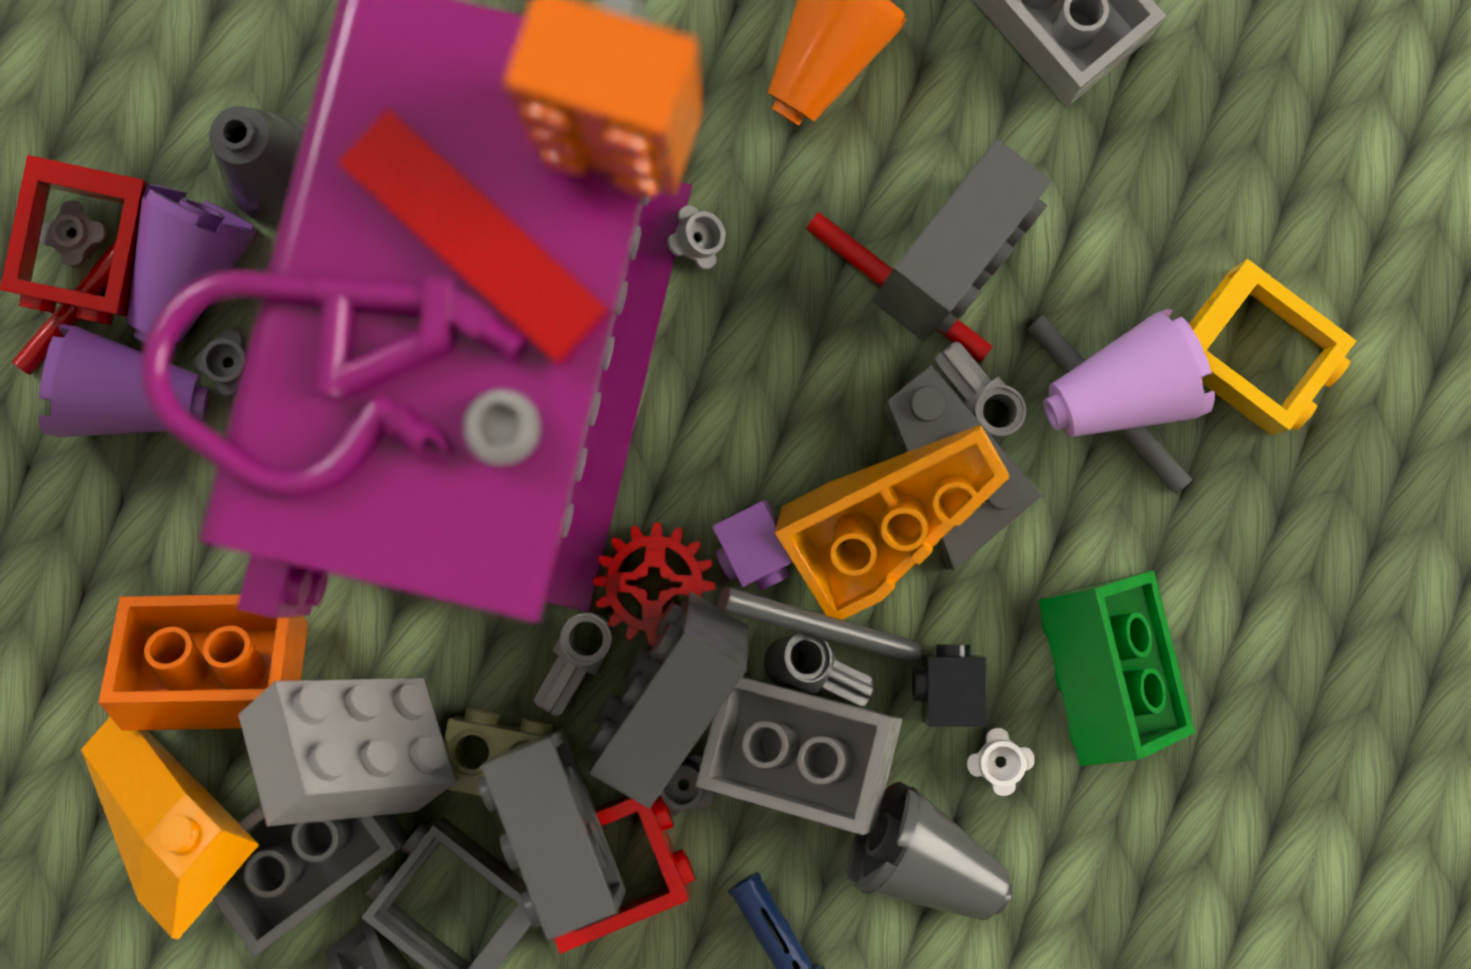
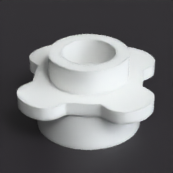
[967,728,1035,796]

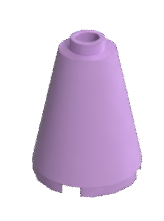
[1043,308,1215,437]

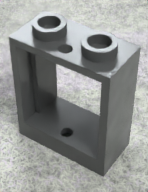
[361,817,531,969]

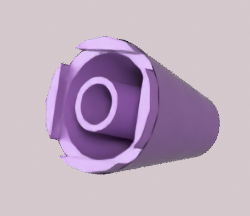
[126,184,257,342]
[39,324,210,437]

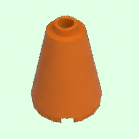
[767,0,907,126]

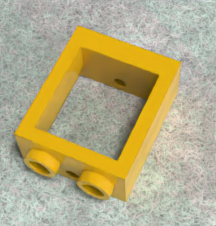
[1189,259,1356,435]

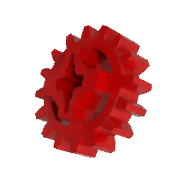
[593,522,716,645]

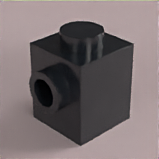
[912,644,986,727]

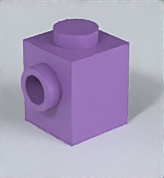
[712,500,793,591]

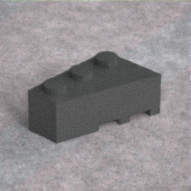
[881,365,1042,570]

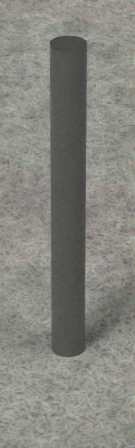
[1027,315,1192,494]
[718,587,922,663]

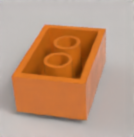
[504,0,702,198]
[98,594,308,731]

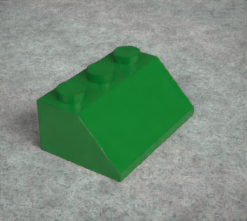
[1038,570,1195,766]

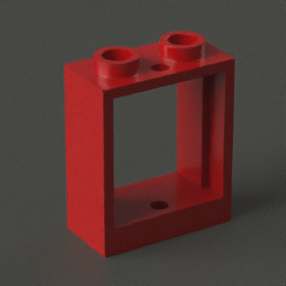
[0,155,150,325]
[554,795,696,954]

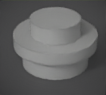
[464,390,541,465]

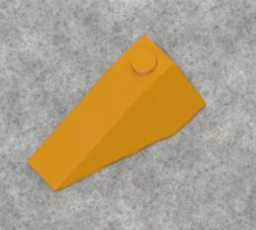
[774,424,1009,620]
[81,717,259,940]

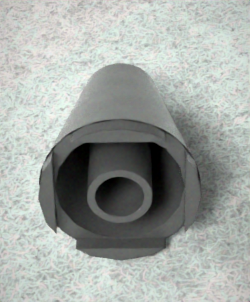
[209,106,306,225]
[847,781,1012,920]

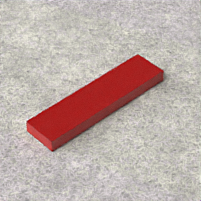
[337,108,609,366]

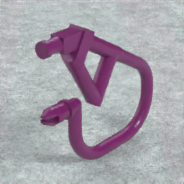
[141,271,526,497]

